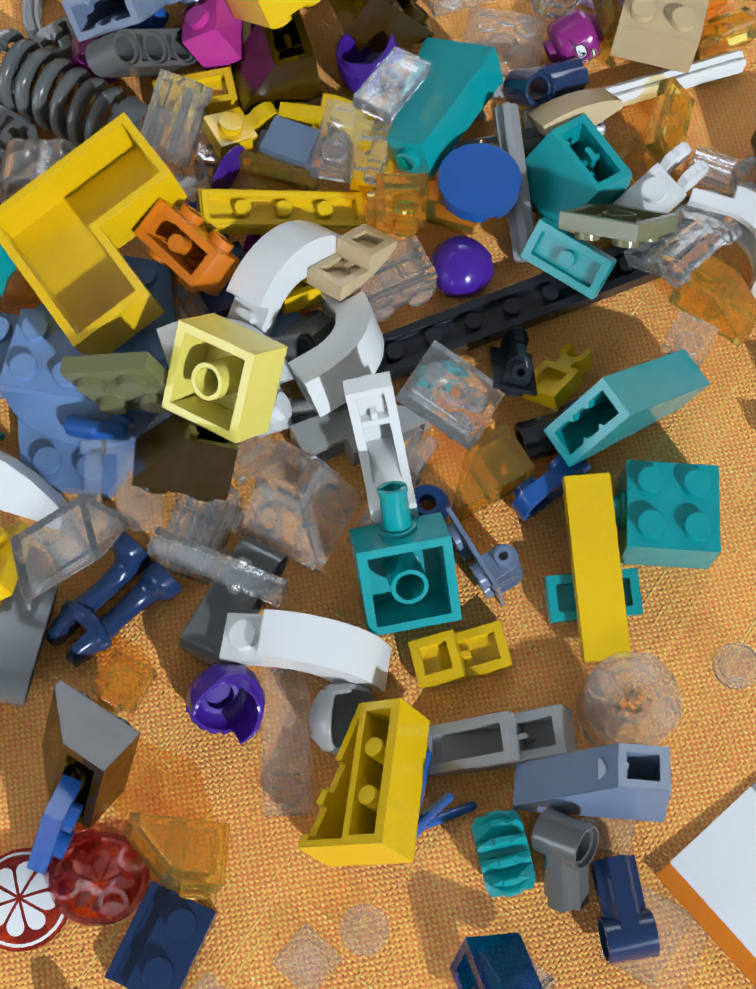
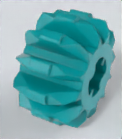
[472,809,536,897]

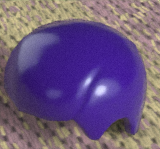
[426,235,494,298]

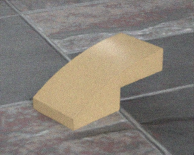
[527,88,624,136]
[306,223,398,301]

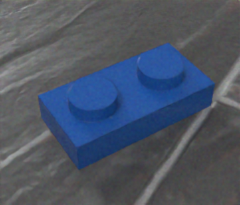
[26,774,84,875]

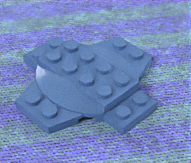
[0,255,177,500]

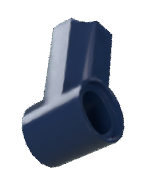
[503,57,589,108]
[590,854,660,964]

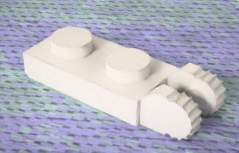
[609,141,709,242]

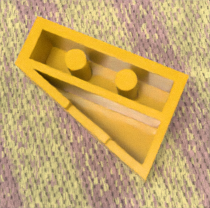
[297,698,430,867]

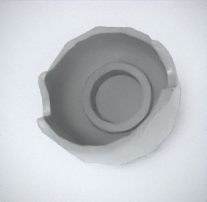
[308,682,375,755]

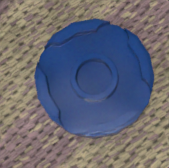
[437,143,522,223]

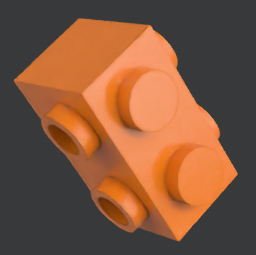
[134,198,241,297]

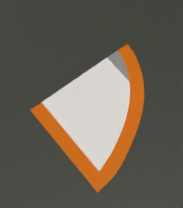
[656,782,756,987]

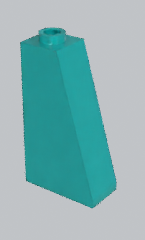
[387,37,503,177]
[544,349,710,467]

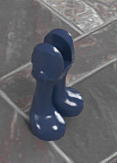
[45,529,183,668]

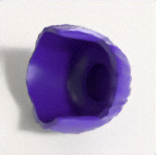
[336,33,403,100]
[186,663,265,744]

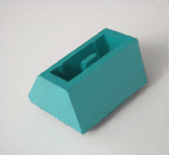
[525,113,633,231]

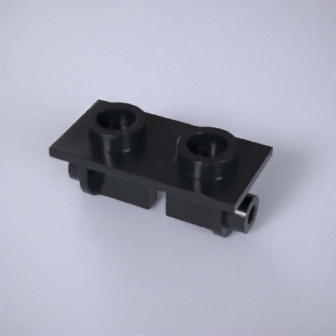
[489,326,538,397]

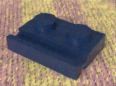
[105,881,218,989]

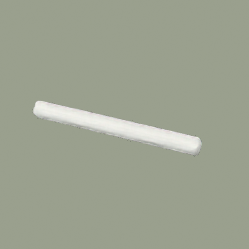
[522,49,746,129]

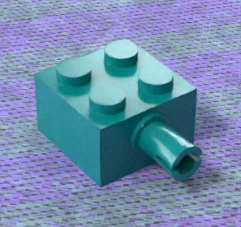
[613,460,721,569]
[349,481,462,636]

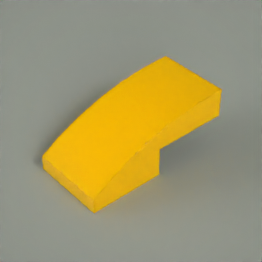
[408,620,515,688]

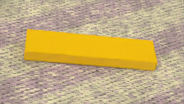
[196,188,367,235]
[562,472,632,663]

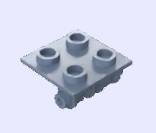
[446,507,523,606]

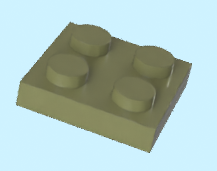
[558,202,678,248]
[60,351,168,415]

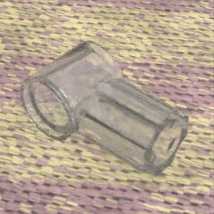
[688,146,756,198]

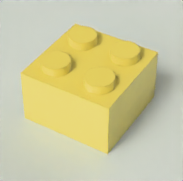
[161,313,288,443]

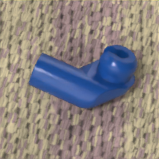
[64,413,135,444]

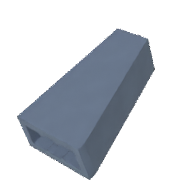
[61,0,168,42]

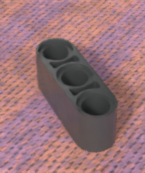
[85,28,196,78]
[179,534,288,665]
[0,577,58,707]

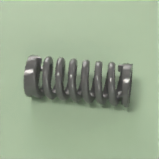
[0,28,160,147]

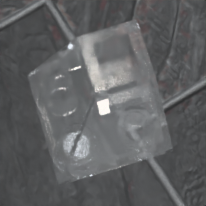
[240,439,362,573]

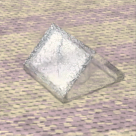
[10,493,130,602]

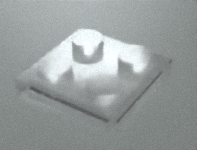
[464,6,547,89]
[395,340,505,451]

